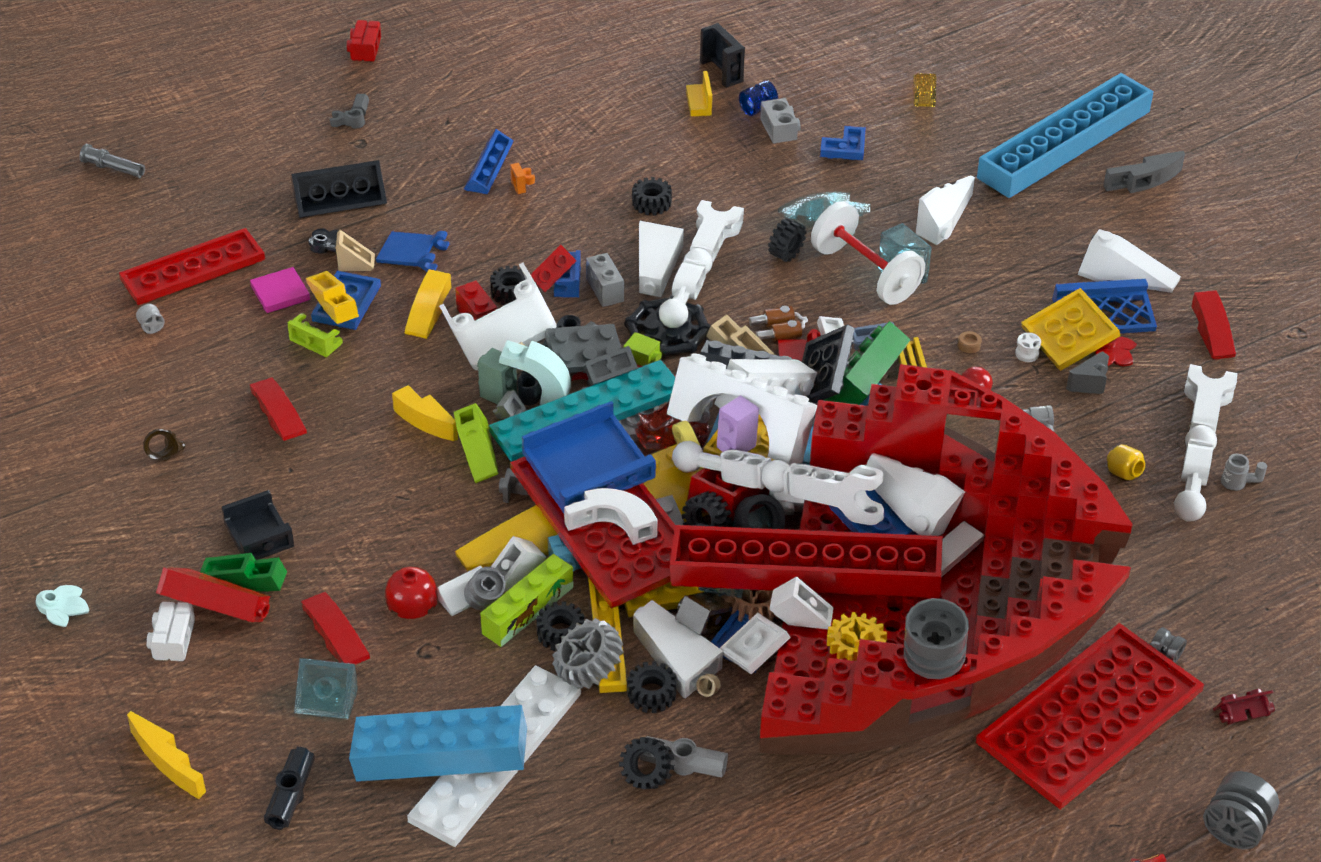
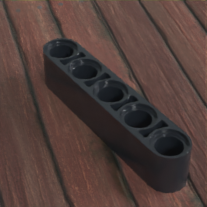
[517,315,581,406]

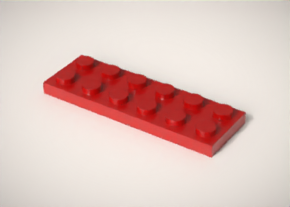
[119,228,266,305]

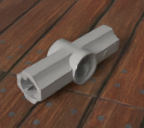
[640,736,728,778]

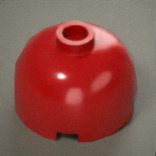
[385,566,438,619]

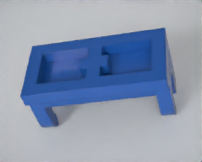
[554,250,581,297]

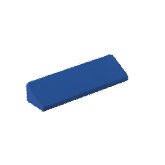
[464,129,514,194]

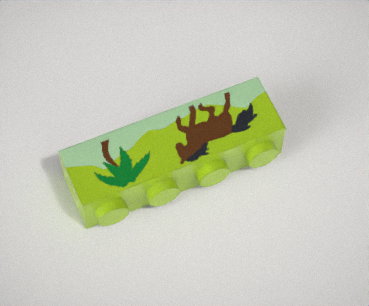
[480,554,573,647]

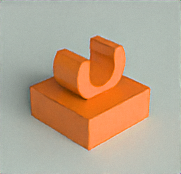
[510,163,535,194]

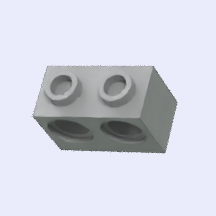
[760,98,800,144]
[586,253,624,307]

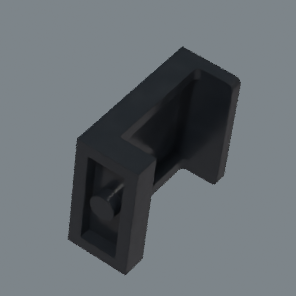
[700,23,745,88]
[221,490,295,560]

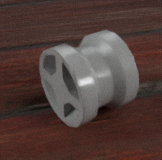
[136,304,165,334]

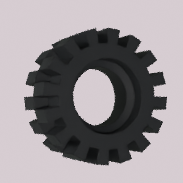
[632,177,672,216]
[768,218,807,262]
[490,265,529,306]
[682,491,732,527]
[536,601,585,651]
[627,661,677,713]
[619,737,675,789]

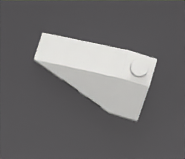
[916,176,975,245]

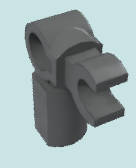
[330,94,369,129]

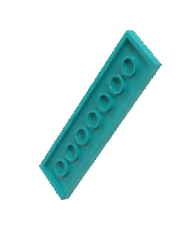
[489,360,676,462]

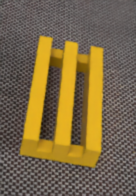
[898,337,927,367]

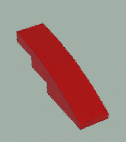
[249,377,307,441]
[301,592,371,669]

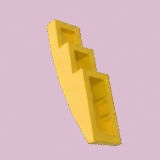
[127,711,206,799]

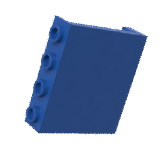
[522,401,656,513]

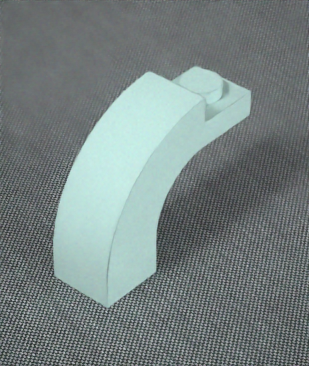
[499,340,571,405]

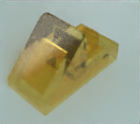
[913,73,936,107]

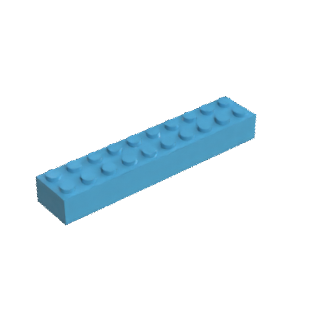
[977,73,1154,198]

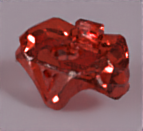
[635,401,710,451]

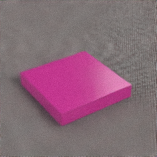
[250,267,310,313]

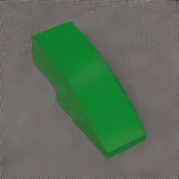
[200,553,287,592]

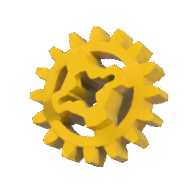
[827,612,887,661]

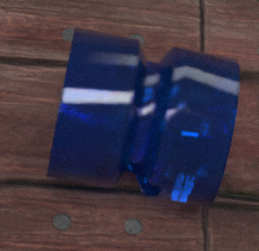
[739,80,778,116]

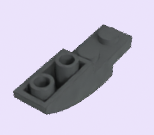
[1103,151,1185,193]

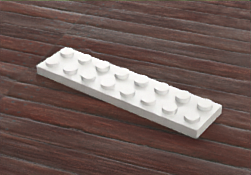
[407,665,581,847]

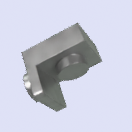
[499,468,529,503]

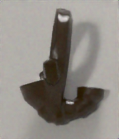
[143,429,185,461]

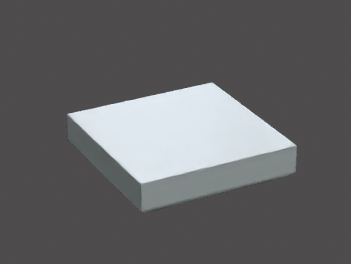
[720,613,791,674]

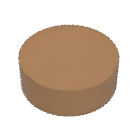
[957,331,982,353]

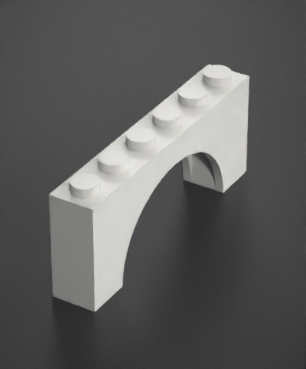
[667,353,817,465]

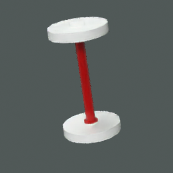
[811,201,925,305]

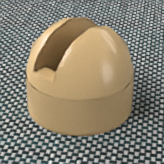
[696,674,721,697]

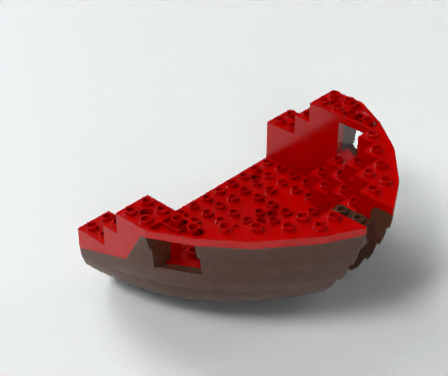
[759,364,1132,755]

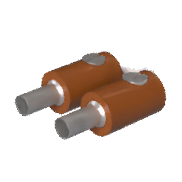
[749,305,808,342]

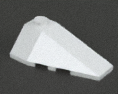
[1078,229,1181,293]
[866,453,965,536]

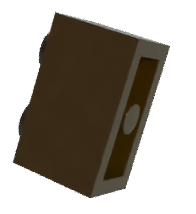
[675,591,733,635]

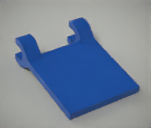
[376,231,449,272]

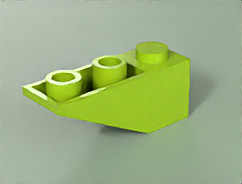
[454,403,499,483]

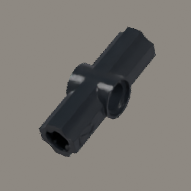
[264,746,315,830]

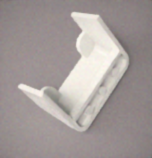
[440,263,556,370]

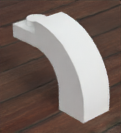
[564,488,658,545]

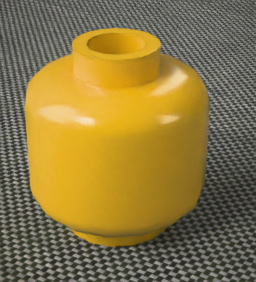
[1107,444,1145,480]

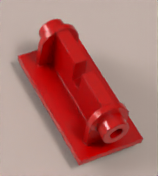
[530,244,576,292]

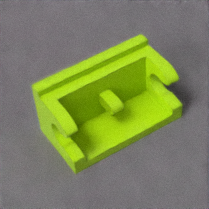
[287,314,343,358]

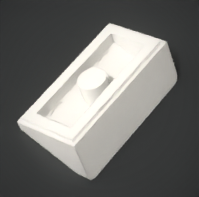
[437,566,482,616]

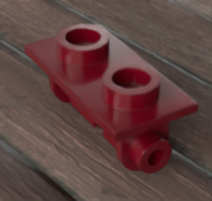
[1213,689,1275,725]

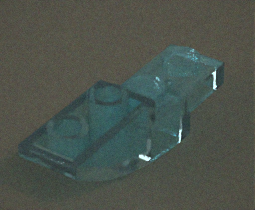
[778,191,871,221]

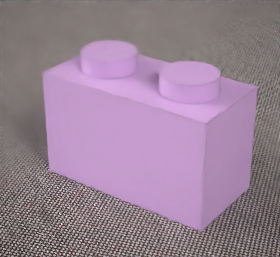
[717,395,759,452]

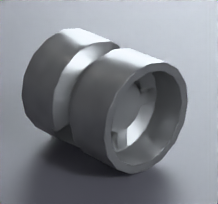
[464,567,506,610]

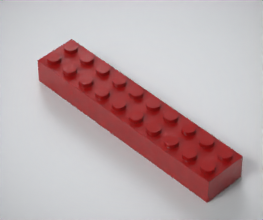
[670,525,943,598]

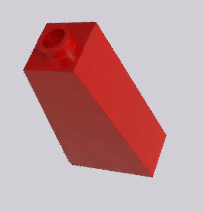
[156,567,270,622]

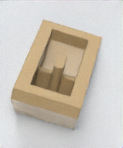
[336,230,375,271]

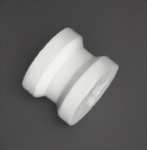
[1015,333,1041,362]

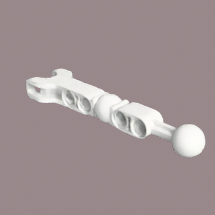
[659,200,744,328]
[1174,364,1237,522]
[672,441,884,525]

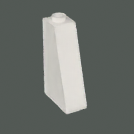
[639,221,684,297]
[633,600,723,699]

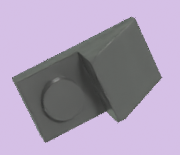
[1066,351,1109,394]

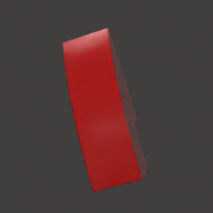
[1191,290,1236,360]

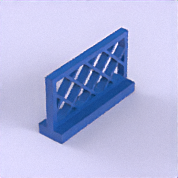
[1052,279,1157,333]

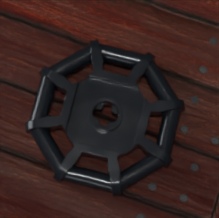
[624,295,711,358]

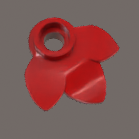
[1095,337,1137,366]

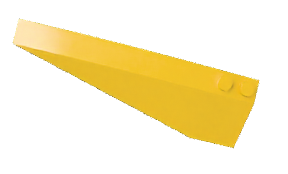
[455,444,709,571]

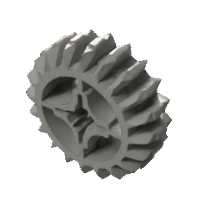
[552,618,624,689]

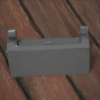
[583,346,638,387]

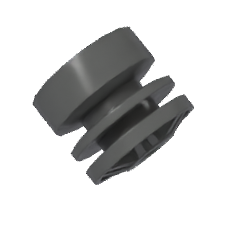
[904,598,968,679]
[1203,771,1280,849]

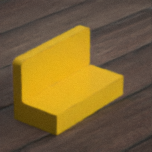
[686,71,712,117]

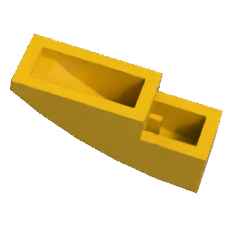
[405,269,451,339]
[306,271,359,324]
[392,385,458,441]

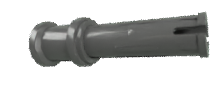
[79,144,145,178]

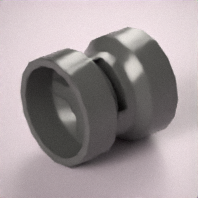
[1150,627,1187,663]

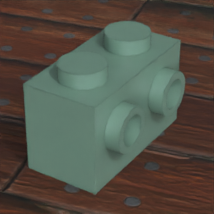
[477,348,517,405]

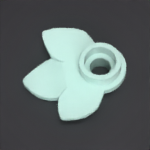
[36,585,89,627]

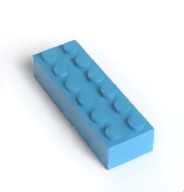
[349,705,527,782]

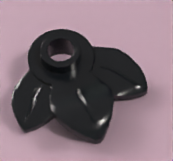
[308,228,348,254]

